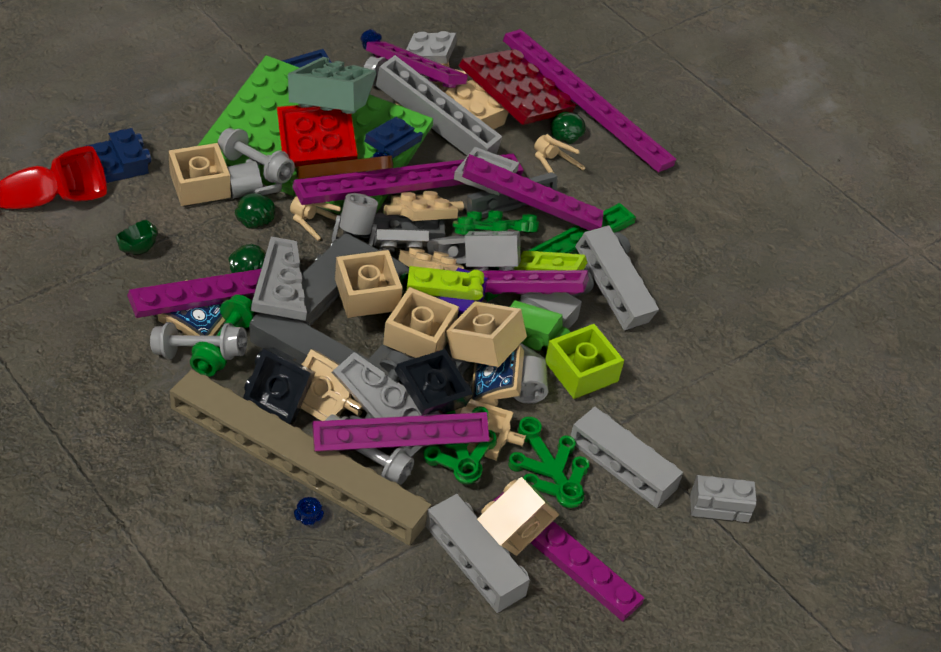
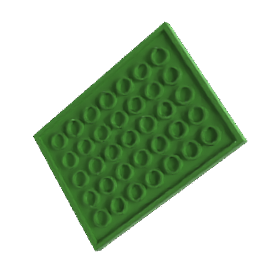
[198,55,433,215]

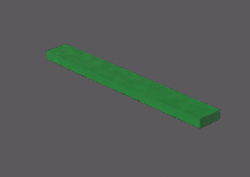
[484,203,636,302]

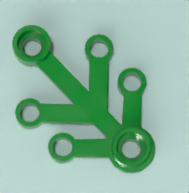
[452,210,539,235]
[424,406,497,484]
[508,417,589,508]

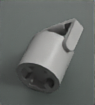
[227,155,282,199]
[332,193,378,246]
[514,343,548,404]

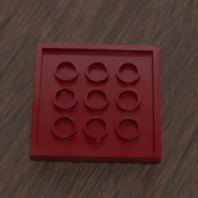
[459,49,577,125]

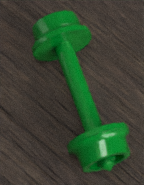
[190,295,255,377]

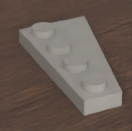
[251,236,307,321]
[331,352,444,457]

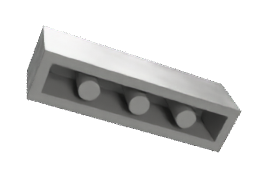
[575,226,659,330]
[571,407,683,508]
[425,494,530,613]

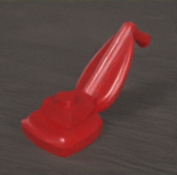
[0,146,107,209]

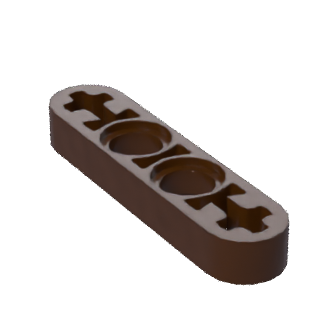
[296,155,394,179]

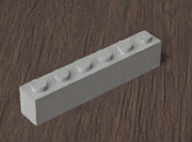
[376,55,502,156]

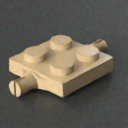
[384,191,464,221]
[399,247,464,271]
[301,349,364,421]
[438,399,526,461]

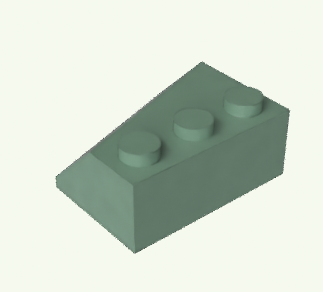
[288,57,376,114]

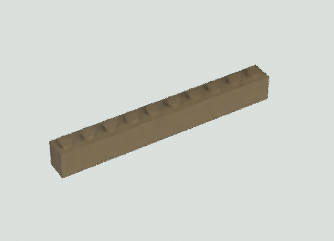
[170,369,431,546]

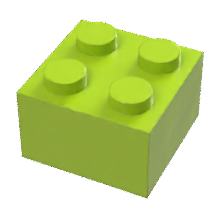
[545,324,624,399]

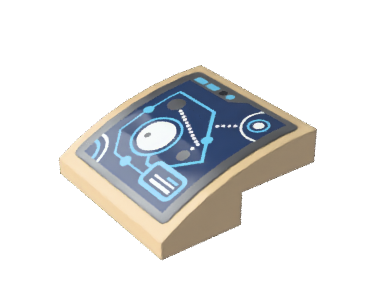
[158,280,226,336]
[471,345,524,406]

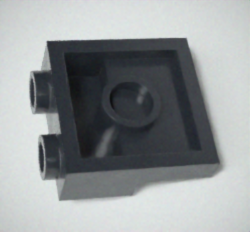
[243,347,316,424]
[395,349,473,416]

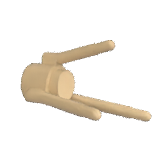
[534,134,585,174]
[290,197,341,241]

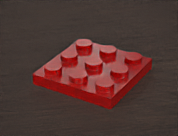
[277,105,358,168]

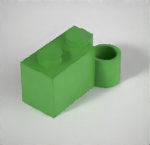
[510,300,571,351]

